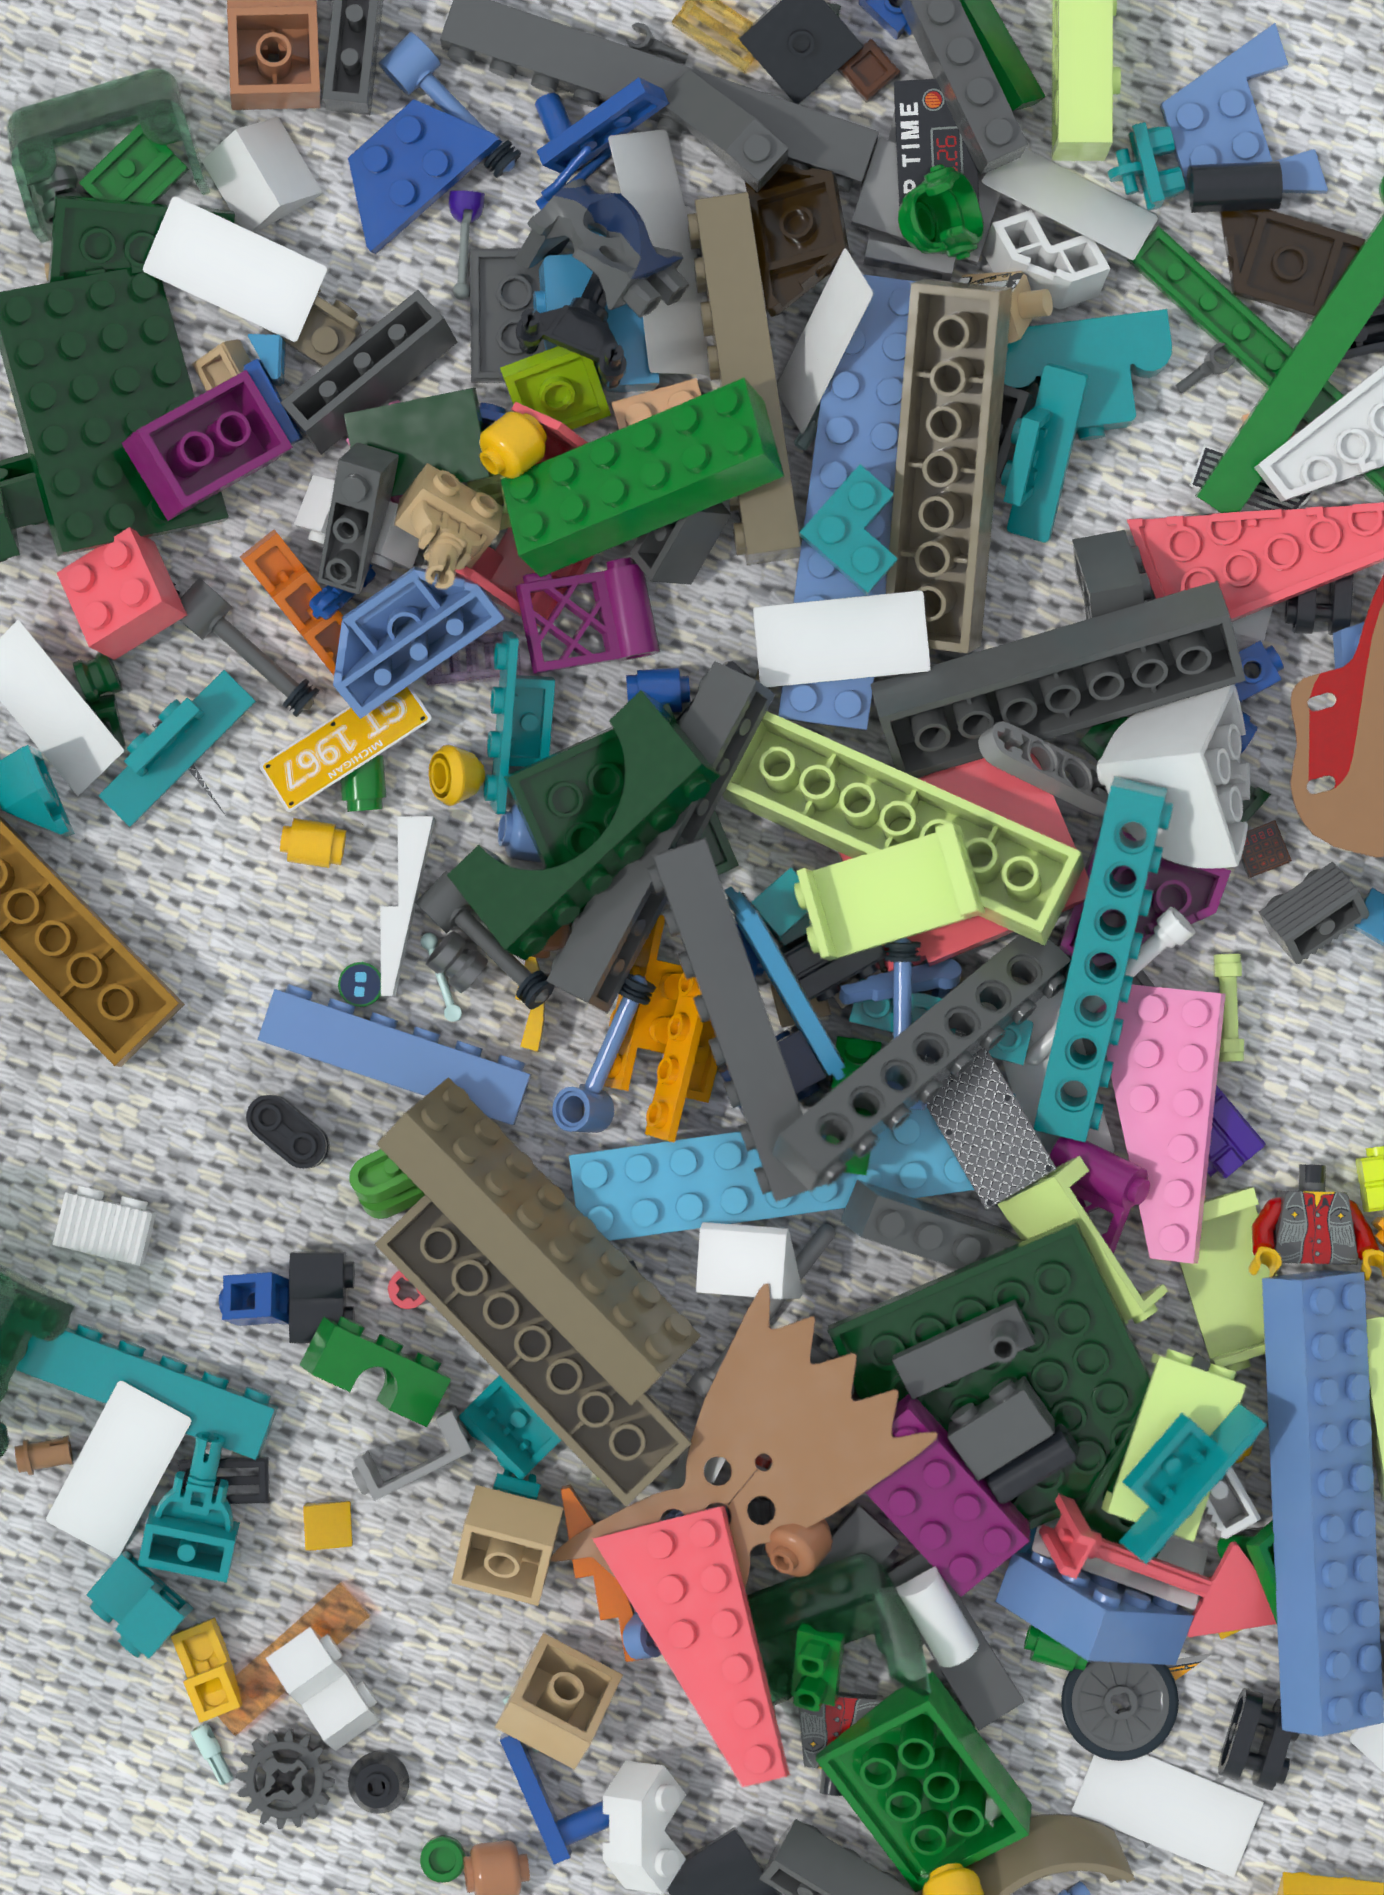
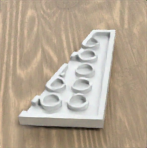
[1254,365,1384,503]

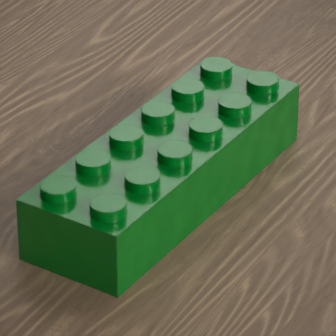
[501,377,784,577]

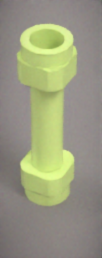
[1213,954,1244,1062]

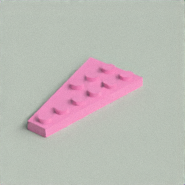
[1097,985,1226,1264]

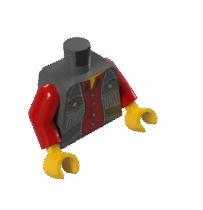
[1248,1164,1384,1281]

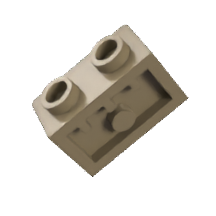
[259,289,362,367]

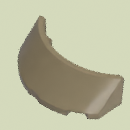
[965,1814,1135,1895]

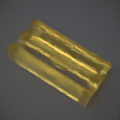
[672,0,755,74]

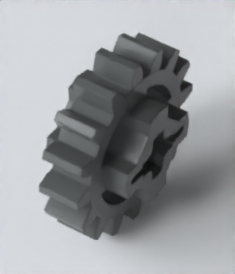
[236,1728,335,1829]

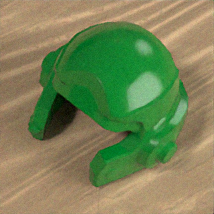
[898,164,984,260]

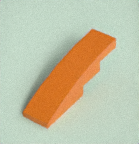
[240,529,343,675]
[561,1484,643,1662]

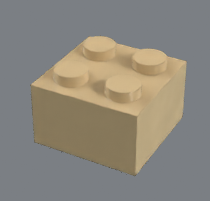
[451,1485,563,1606]
[494,1633,623,1770]

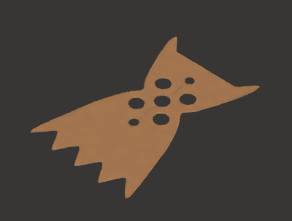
[551,1283,938,1589]

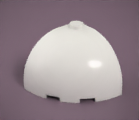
[1097,684,1250,869]

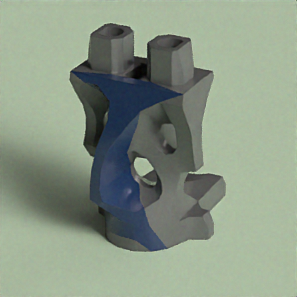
[514,178,689,318]

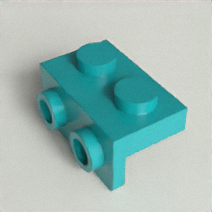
[459,1375,561,1480]

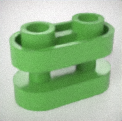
[349,1149,425,1219]

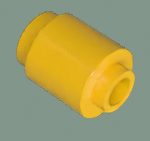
[280,818,346,868]

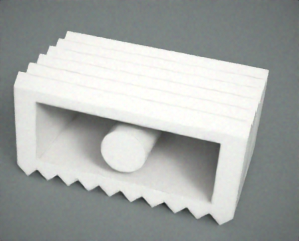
[52,1185,157,1266]
[1204,1466,1261,1539]

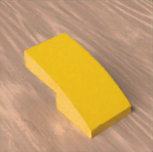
[515,956,545,1052]
[170,1617,242,1723]

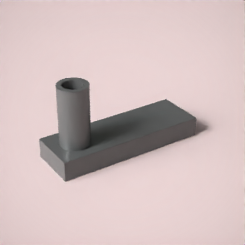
[892,1299,1035,1400]

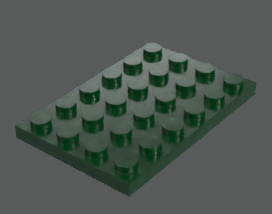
[0,268,229,557]

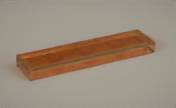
[218,1581,371,1736]

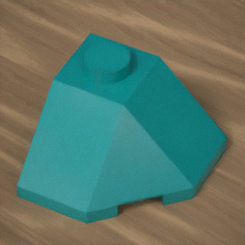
[0,745,75,837]

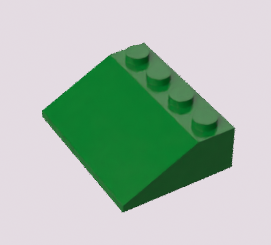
[815,1671,1032,1892]

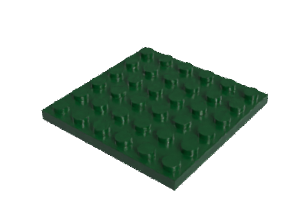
[827,1219,1151,1530]

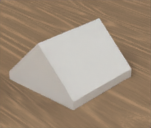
[202,117,323,233]
[696,1222,803,1299]

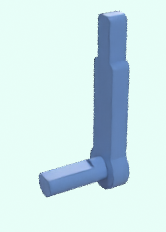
[839,959,962,1005]

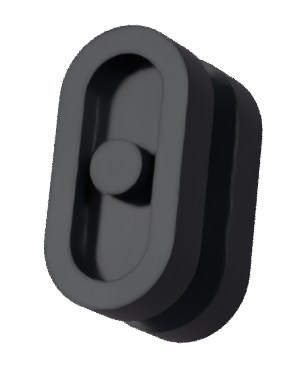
[1285,573,1354,635]
[246,1095,330,1169]
[1218,1688,1300,1791]

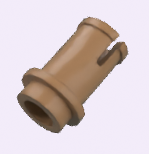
[15,1436,73,1476]

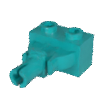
[138,1432,240,1583]

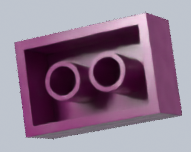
[121,370,293,521]

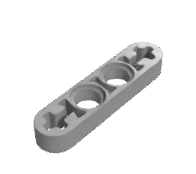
[978,721,1109,819]

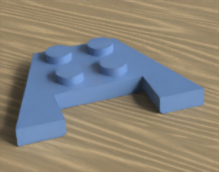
[1160,23,1328,194]

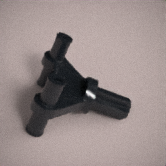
[516,272,627,389]

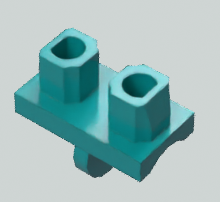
[1107,122,1185,211]

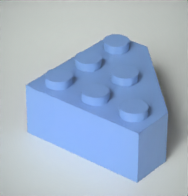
[995,1551,1194,1665]

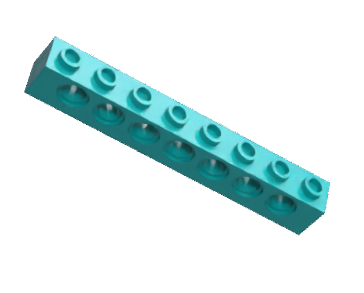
[1033,776,1173,1142]

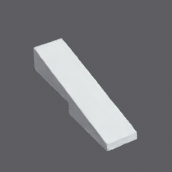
[380,816,436,997]

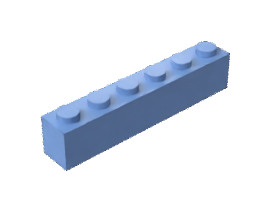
[257,984,531,1125]

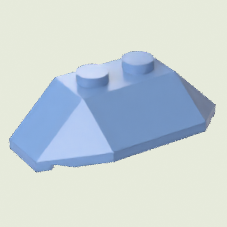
[333,566,505,719]

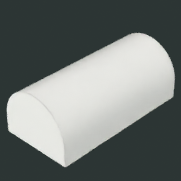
[896,1566,979,1667]

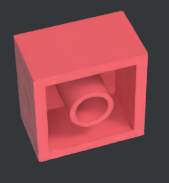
[57,527,187,660]

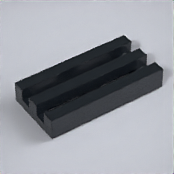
[178,1457,270,1504]

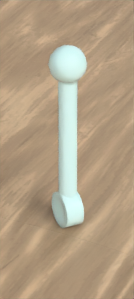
[420,932,462,1022]

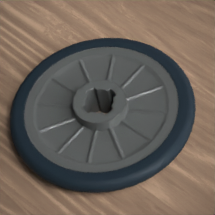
[1061,1661,1179,1761]

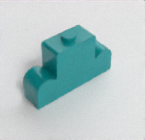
[1004,309,1172,441]

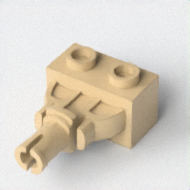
[394,463,503,589]

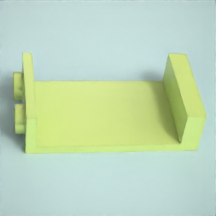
[794,822,985,961]
[997,1156,1168,1325]
[1179,1187,1277,1372]
[1101,1349,1246,1542]

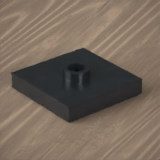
[738,0,864,104]

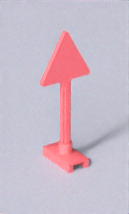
[1039,1494,1276,1637]

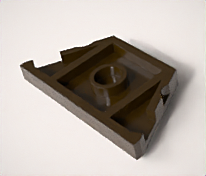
[745,164,850,317]
[1219,209,1366,319]

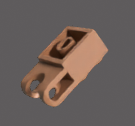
[227,0,320,110]

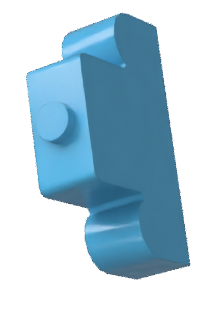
[533,230,659,393]

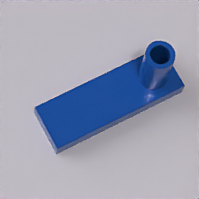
[535,77,669,174]
[500,1733,609,1865]

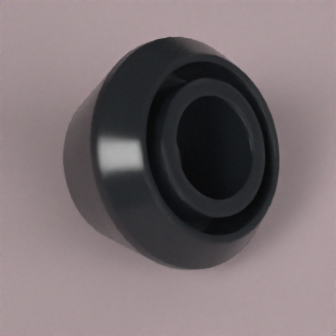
[348,1752,410,1814]

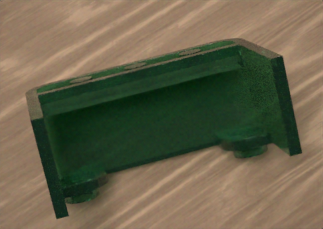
[7,69,211,243]
[746,1554,931,1720]

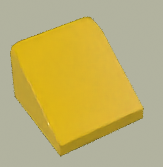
[303,1501,353,1551]

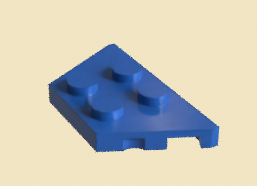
[348,99,503,254]

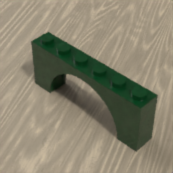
[447,690,720,961]

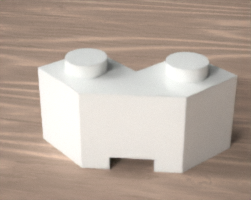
[982,210,1110,310]
[294,475,420,571]
[266,1627,380,1751]
[603,1760,686,1895]

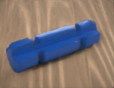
[309,564,376,620]

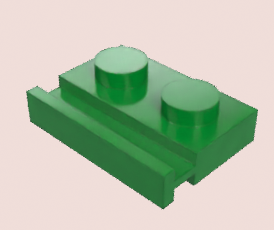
[79,121,189,204]

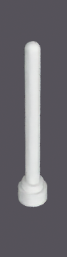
[1025,907,1195,1066]

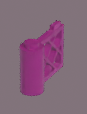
[515,557,660,674]
[1050,1137,1150,1255]

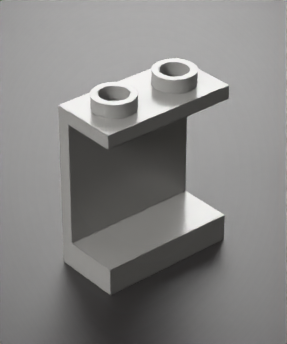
[351,1406,476,1501]

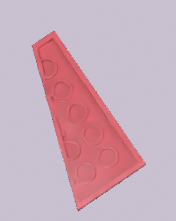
[1127,502,1384,622]
[593,1506,790,1787]

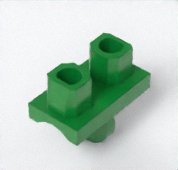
[791,1623,845,1712]

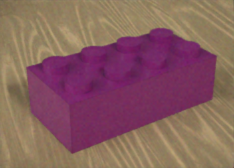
[865,1394,1030,1597]

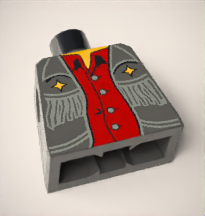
[798,1692,884,1796]

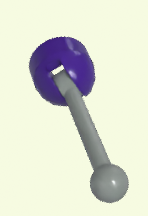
[449,191,485,300]

